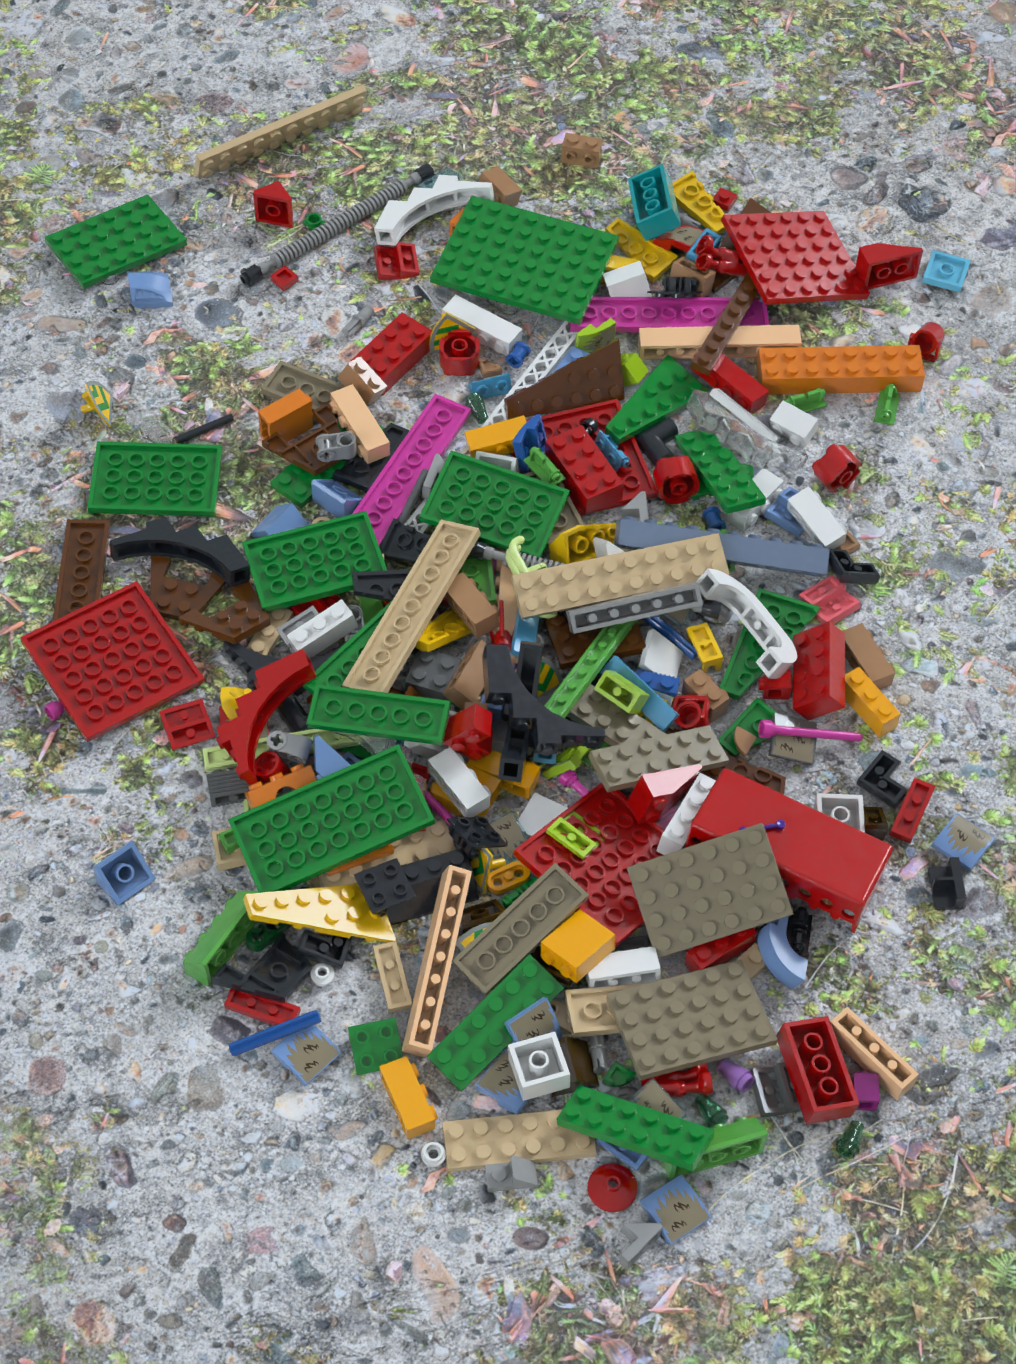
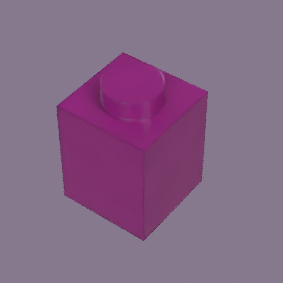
[851,1071,880,1111]

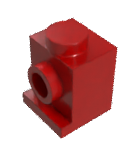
[758,669,792,700]

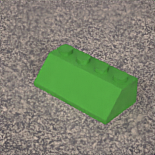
[183,891,259,987]
[662,1117,768,1180]

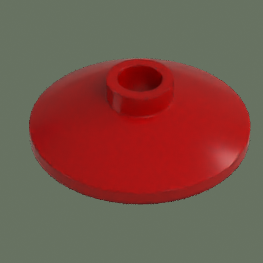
[587,1163,638,1212]

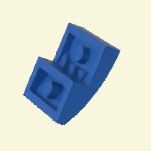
[512,414,547,473]

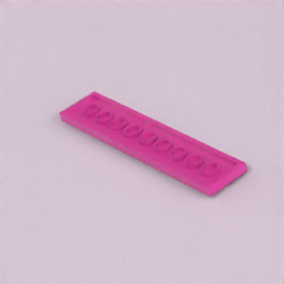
[569,297,769,332]
[352,394,471,548]

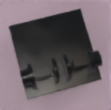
[647,276,703,298]
[447,816,508,859]
[354,858,416,917]
[764,906,813,957]

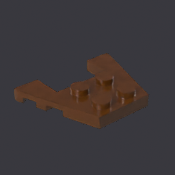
[262,403,343,476]
[150,556,226,621]
[178,582,271,644]

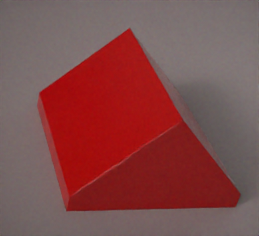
[253,181,294,228]

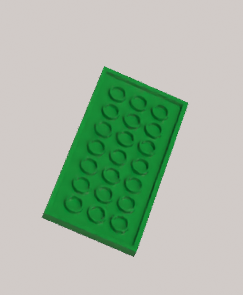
[228,744,436,893]

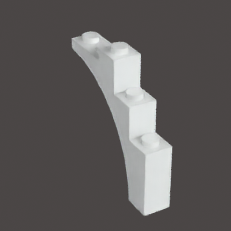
[374,175,495,246]

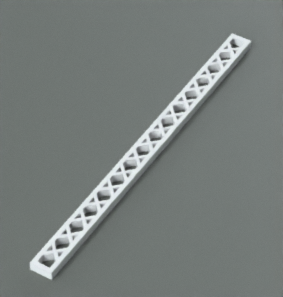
[404,321,578,534]

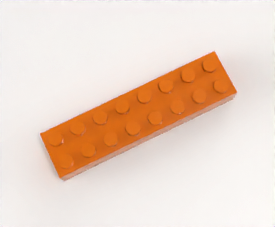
[756,345,925,395]

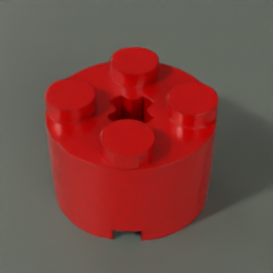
[439,329,480,376]
[812,444,862,493]
[653,455,700,504]

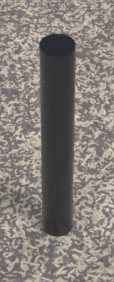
[174,413,234,444]

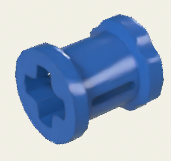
[506,341,531,368]
[702,506,726,529]

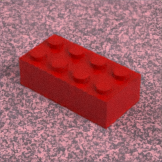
[351,312,432,396]
[545,425,624,514]
[793,621,845,721]
[776,1016,860,1125]

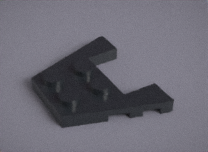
[212,923,313,1003]

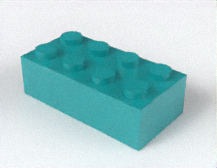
[628,163,681,241]

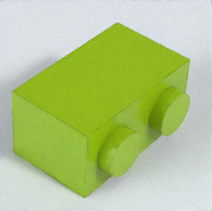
[594,670,650,714]

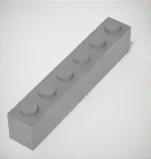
[566,582,703,634]

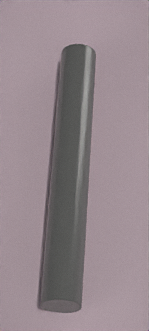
[398,469,429,524]

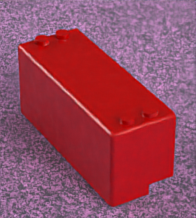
[685,768,893,933]

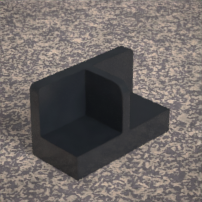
[928,857,967,910]

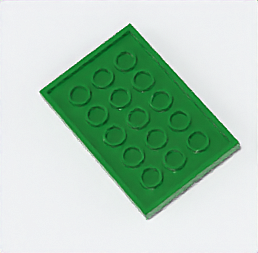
[45,194,187,289]
[87,441,223,517]
[419,450,570,561]
[242,511,388,612]

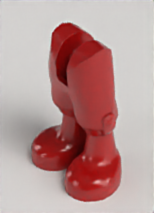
[695,235,748,277]
[640,1063,713,1098]

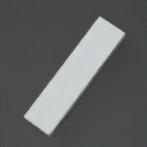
[709,388,781,445]

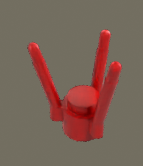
[489,600,514,651]

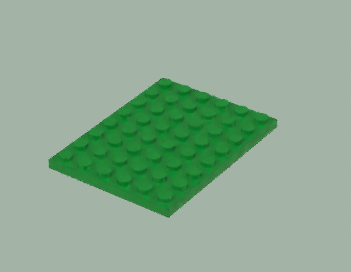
[430,195,619,325]

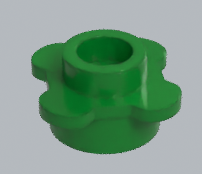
[303,213,325,231]

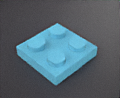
[922,250,971,293]

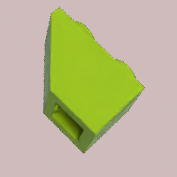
[621,352,649,386]

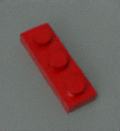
[889,777,935,844]
[224,989,301,1026]

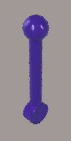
[739,820,786,830]

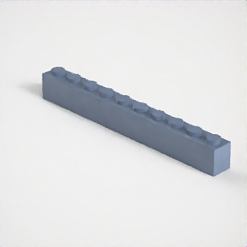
[614,516,830,577]

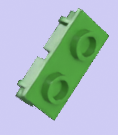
[873,384,900,426]
[784,388,827,412]
[524,446,566,485]

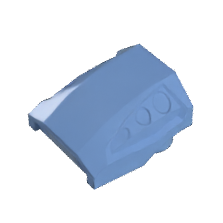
[127,271,173,309]

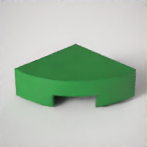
[602,1061,636,1087]

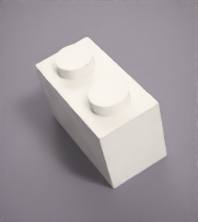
[770,400,818,447]

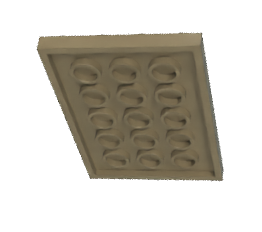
[627,823,794,958]
[606,959,778,1081]

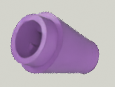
[718,1059,755,1093]

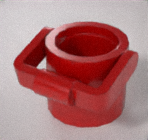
[908,322,945,362]
[672,695,711,731]
[255,751,291,793]

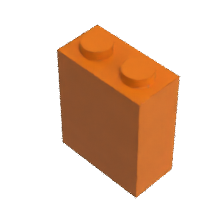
[258,388,314,442]

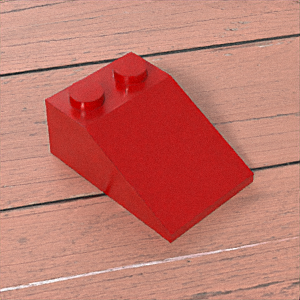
[855,243,923,290]
[627,764,702,824]

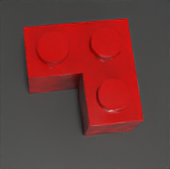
[443,704,493,761]

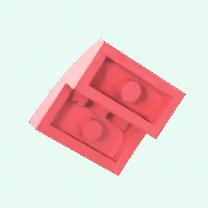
[799,575,861,624]

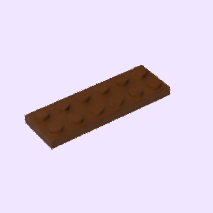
[53,519,111,621]

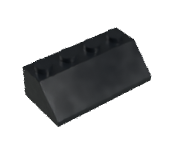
[387,848,479,926]

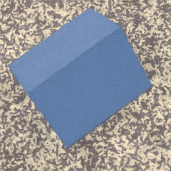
[311,479,363,518]
[250,503,309,539]
[93,840,156,906]

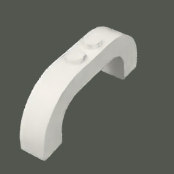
[696,568,797,679]

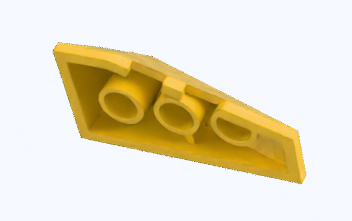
[549,523,616,565]

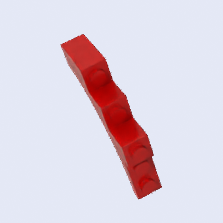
[216,649,317,786]

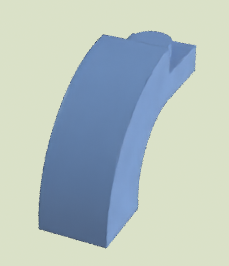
[758,916,808,989]

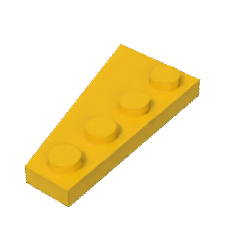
[672,170,726,235]
[605,218,678,283]
[415,608,472,652]

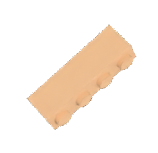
[329,384,390,464]
[830,1007,919,1101]

